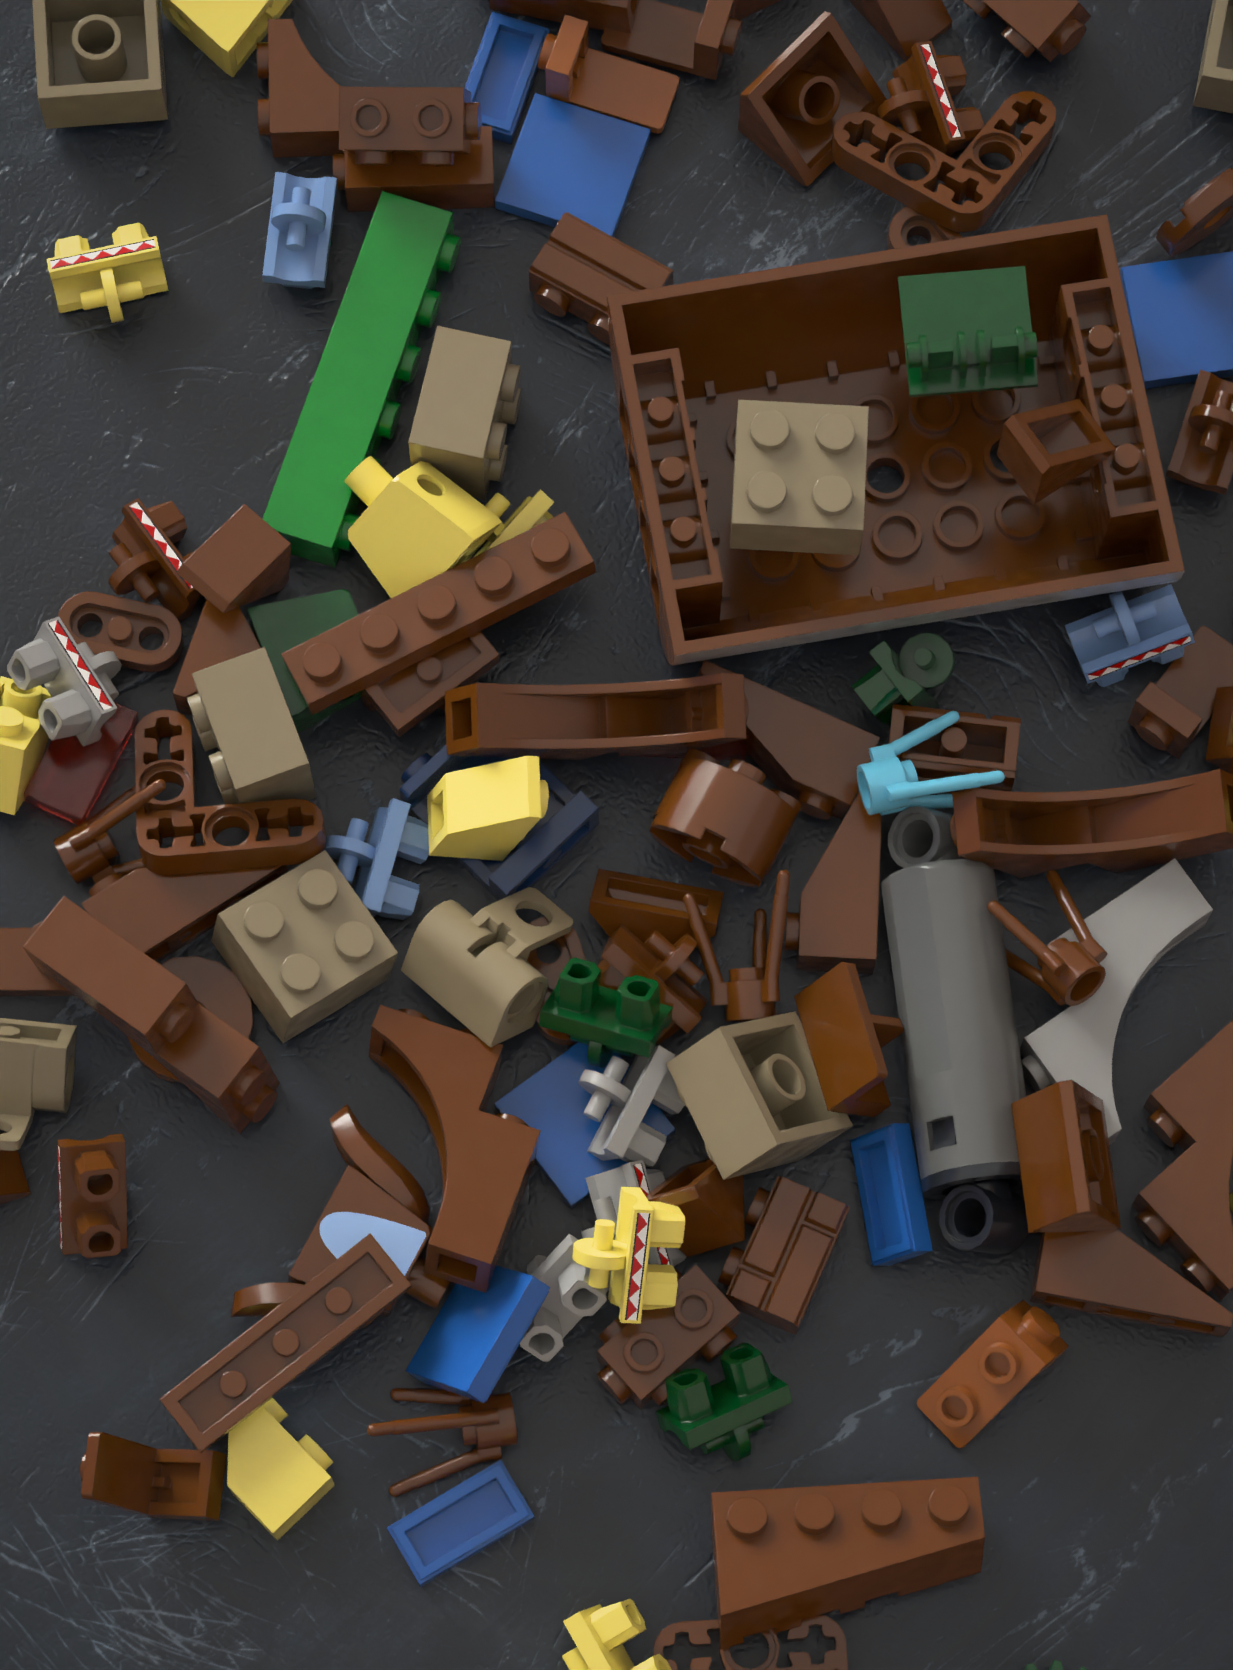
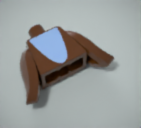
[231,1103,451,1328]

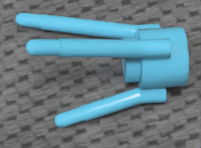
[857,711,1005,816]

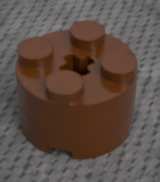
[649,748,802,887]

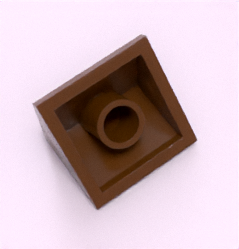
[738,11,887,187]
[1011,1079,1121,1233]

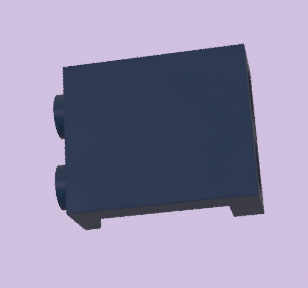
[399,745,599,901]

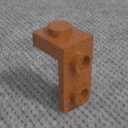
[538,15,679,134]
[917,1299,1069,1448]

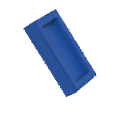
[465,12,550,144]
[850,1123,933,1266]
[387,1460,535,1587]

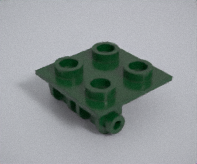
[898,266,1038,397]

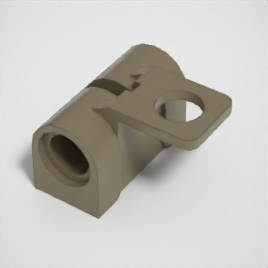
[401,887,574,1048]
[0,1018,77,1151]

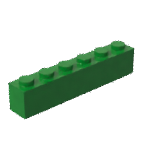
[263,191,461,568]

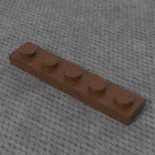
[281,512,596,715]

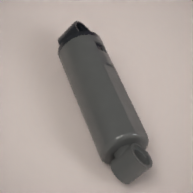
[881,806,1029,1254]

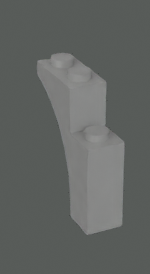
[1019,858,1213,1145]

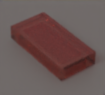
[24,701,139,825]

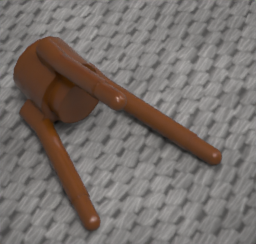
[53,779,220,884]
[683,869,790,1022]
[987,869,1107,1006]
[367,1388,517,1497]

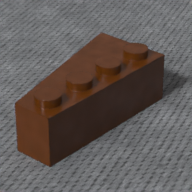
[711,1477,985,1649]

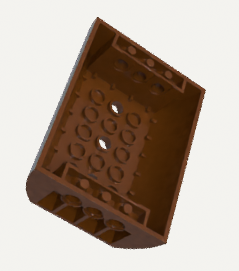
[607,214,1185,665]

